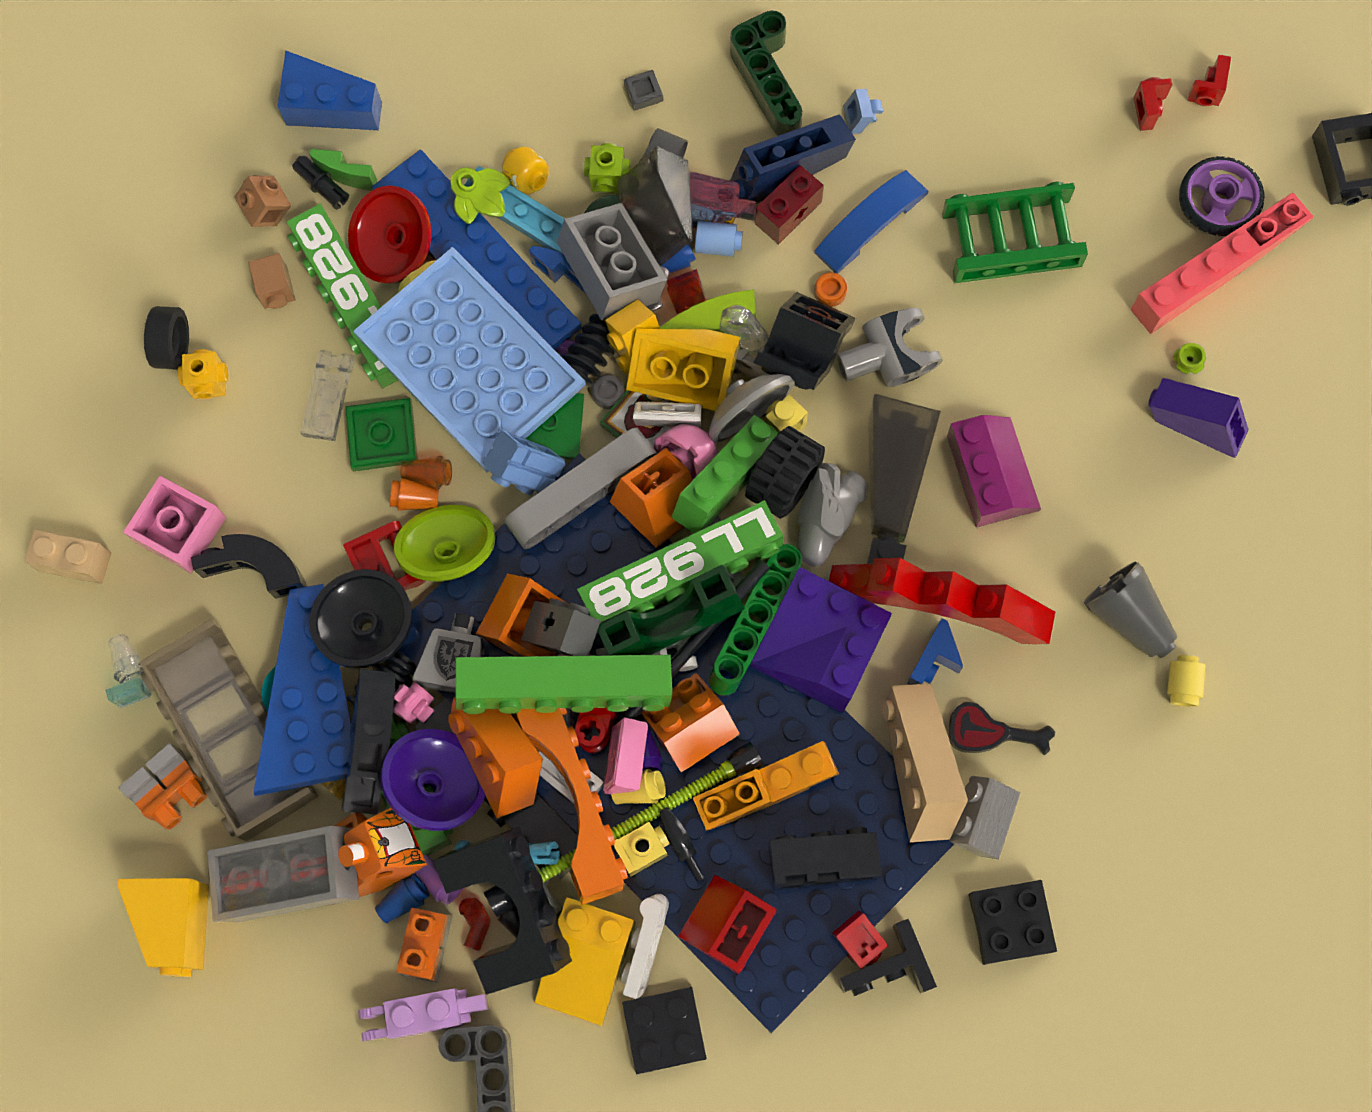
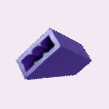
[1149,378,1249,458]

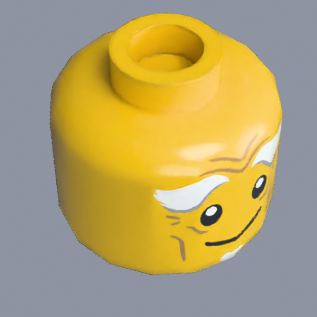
[502,146,549,195]

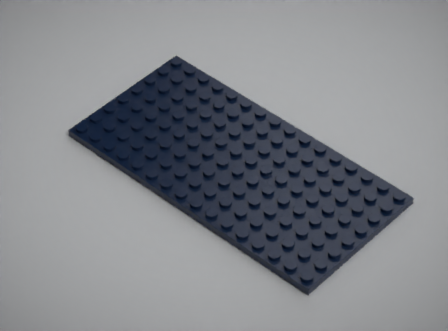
[399,453,954,1034]

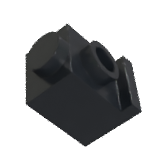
[867,536,907,564]

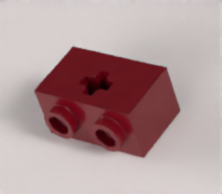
[755,165,824,245]

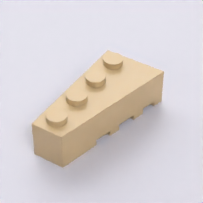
[882,684,968,842]

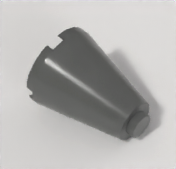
[1084,561,1177,658]

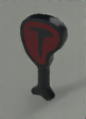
[949,702,1055,755]

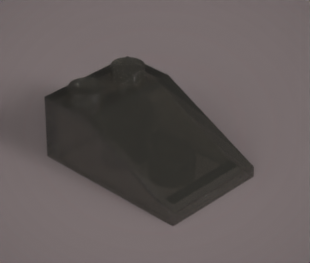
[617,146,693,266]

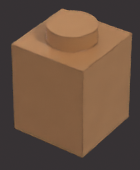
[248,253,296,309]

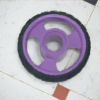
[1179,156,1265,236]

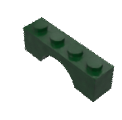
[598,564,745,656]

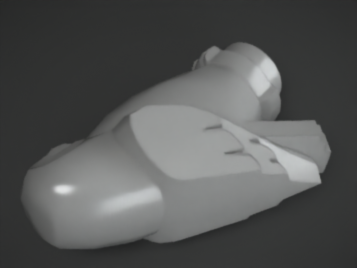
[797,463,869,567]

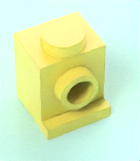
[763,394,808,432]
[614,822,670,876]

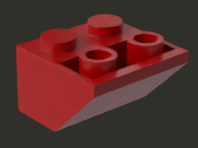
[678,875,777,975]

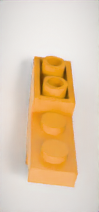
[693,741,839,831]

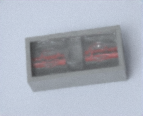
[207,826,359,922]

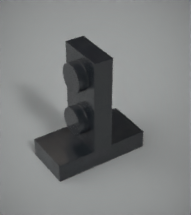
[838,918,937,996]

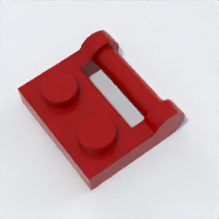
[343,521,426,590]

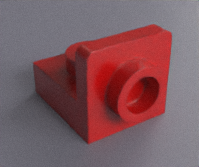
[1188,55,1231,106]
[1133,77,1173,131]
[832,910,888,969]

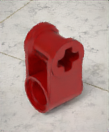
[575,708,619,753]

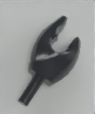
[660,808,704,882]

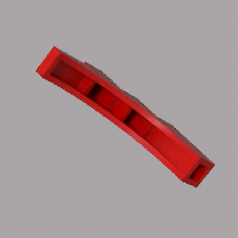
[829,558,1056,644]

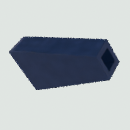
[729,114,856,210]

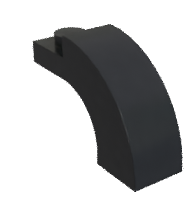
[191,534,307,599]

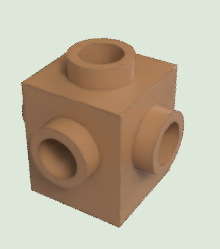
[234,175,291,227]

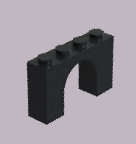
[433,827,572,995]

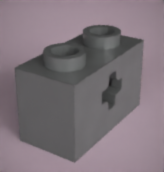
[521,598,601,656]

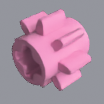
[393,682,434,725]

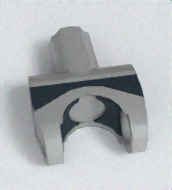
[837,308,943,387]

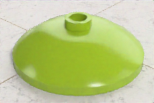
[394,505,495,582]

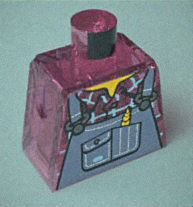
[678,171,756,229]

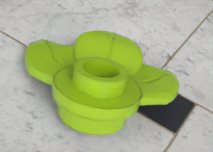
[450,167,510,224]

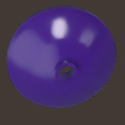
[380,729,485,831]

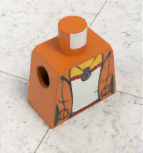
[338,808,427,882]

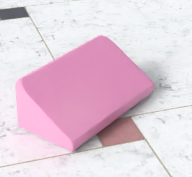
[603,717,648,794]

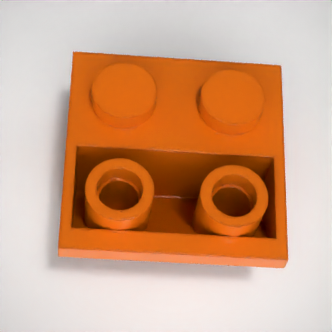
[610,448,692,548]
[641,673,740,772]

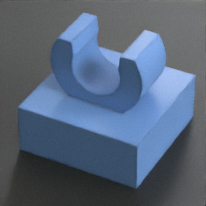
[843,89,884,134]

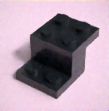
[753,292,855,390]

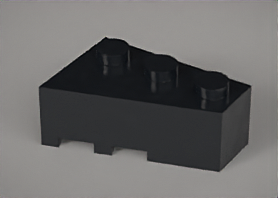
[769,827,882,890]

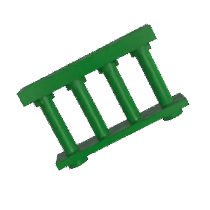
[942,181,1088,283]

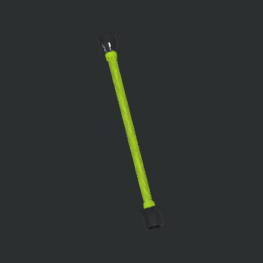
[483,741,763,917]

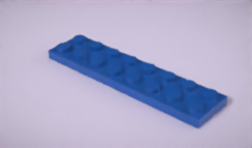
[371,149,582,350]

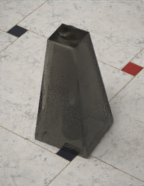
[868,394,941,543]

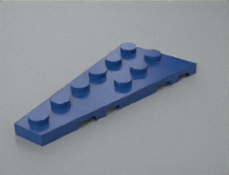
[254,584,351,796]

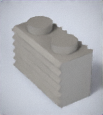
[950,776,1020,860]

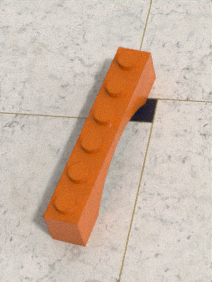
[513,708,628,905]

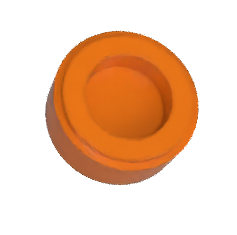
[814,272,847,307]

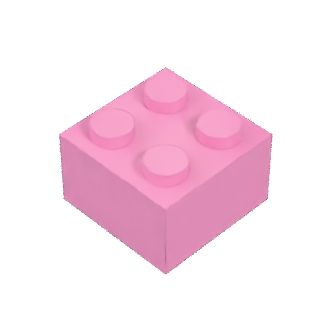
[123,476,227,574]

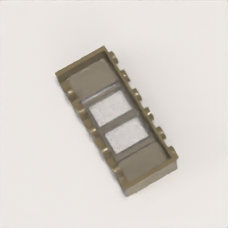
[139,619,318,841]

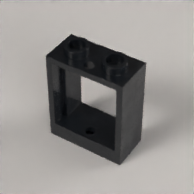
[1312,113,1372,206]

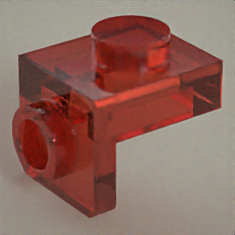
[667,269,707,314]

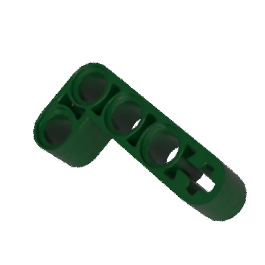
[730,10,803,136]

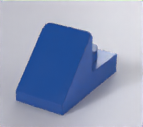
[907,618,963,685]

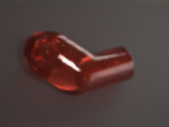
[458,897,491,951]

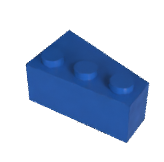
[277,50,382,131]

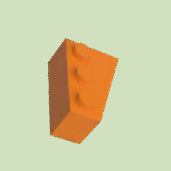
[448,697,543,818]

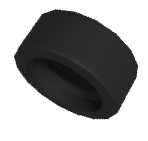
[144,306,189,370]

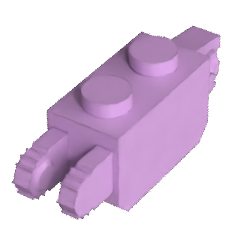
[358,988,489,1042]

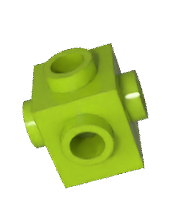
[584,143,630,193]

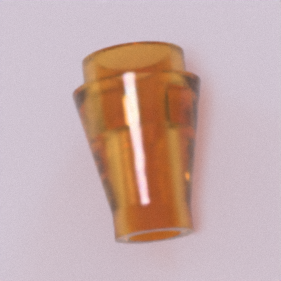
[400,456,452,489]

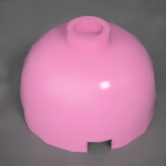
[654,424,718,481]

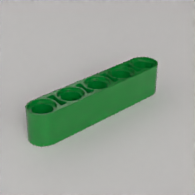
[708,544,802,696]

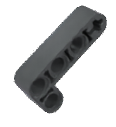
[438,1025,515,1112]

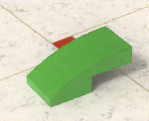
[309,149,377,191]

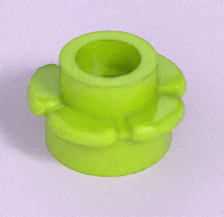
[1173,343,1206,374]

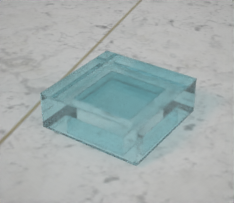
[105,678,152,708]

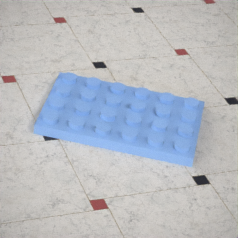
[353,247,586,473]

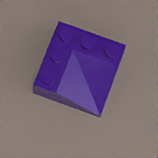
[750,567,892,713]

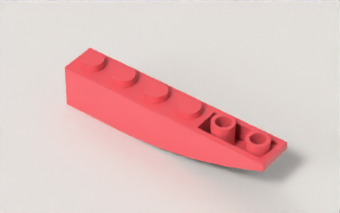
[1130,193,1314,334]

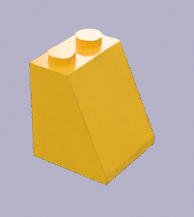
[117,878,209,977]

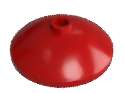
[348,186,431,284]

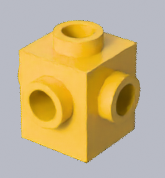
[178,349,229,399]

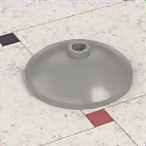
[709,374,795,443]

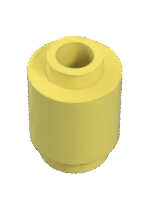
[1167,655,1206,707]

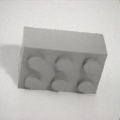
[557,203,667,320]

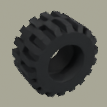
[745,426,825,519]

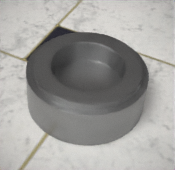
[591,375,625,409]

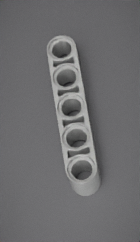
[504,427,658,549]

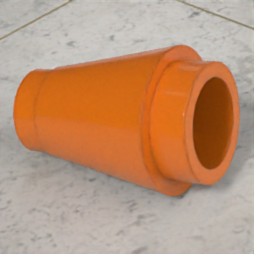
[390,478,439,511]

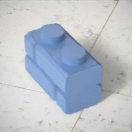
[483,431,565,496]

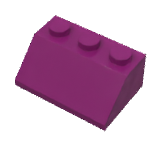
[947,415,1041,528]

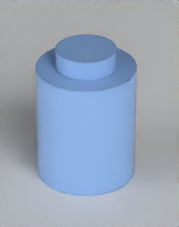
[695,221,743,257]

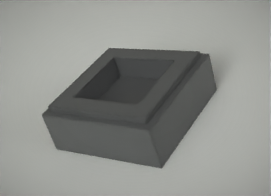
[624,70,664,111]

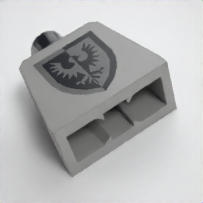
[413,613,485,694]

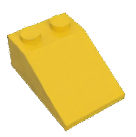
[626,329,741,411]
[534,897,636,1026]

